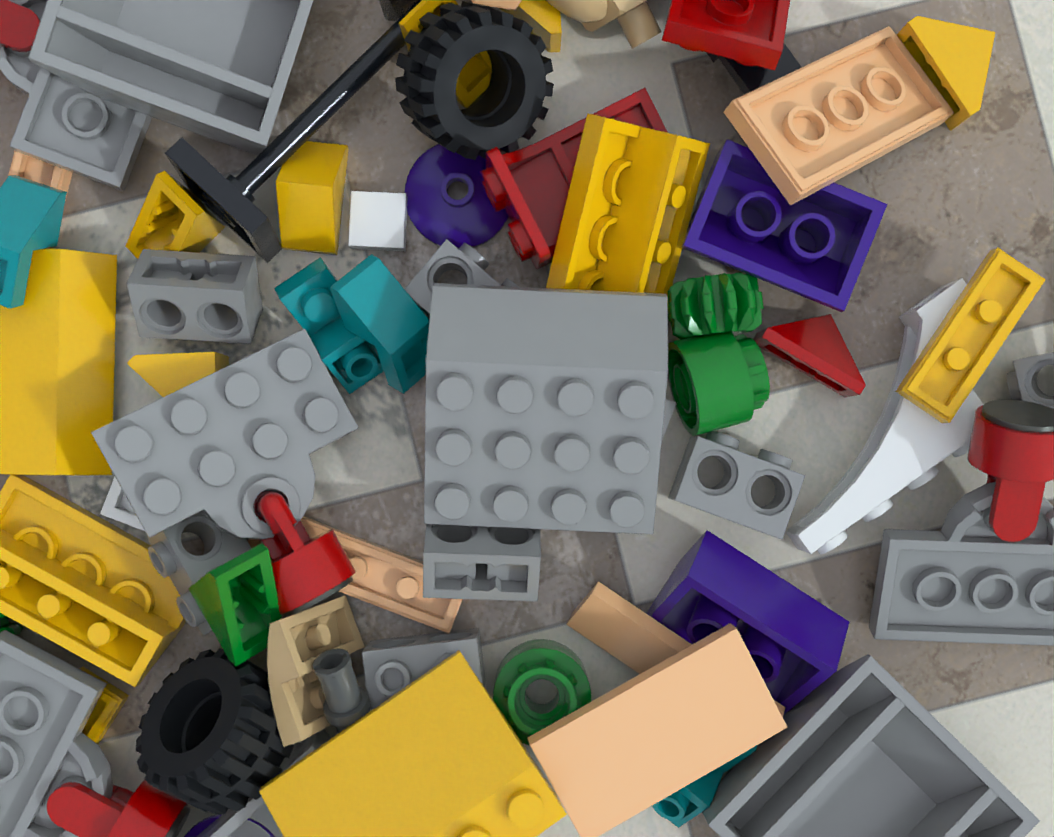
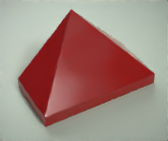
[753,314,866,397]

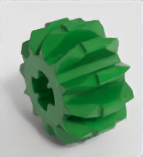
[668,272,764,339]

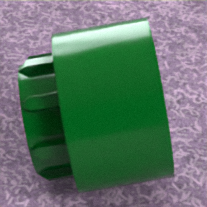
[668,332,770,436]
[493,639,591,746]

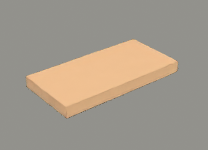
[724,26,954,206]
[527,623,788,837]

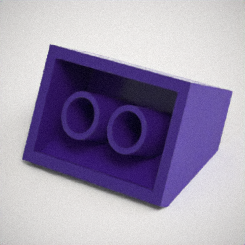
[682,139,887,312]
[646,530,850,714]

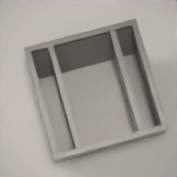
[29,0,314,156]
[424,283,668,534]
[702,654,1040,837]

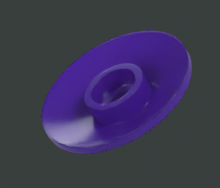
[405,144,509,249]

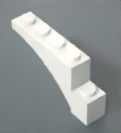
[785,278,984,554]

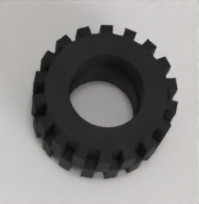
[395,1,554,160]
[136,648,294,814]

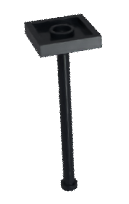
[165,0,421,263]

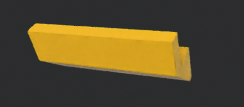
[546,113,710,297]
[0,249,117,475]
[0,474,186,687]

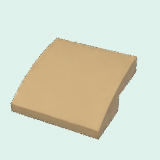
[267,595,365,747]

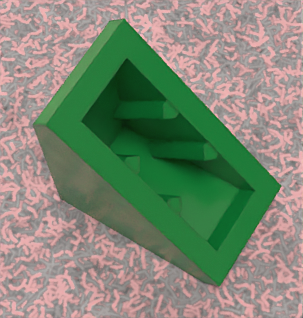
[188,543,282,666]

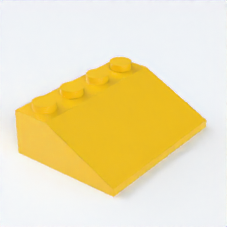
[259,650,567,837]

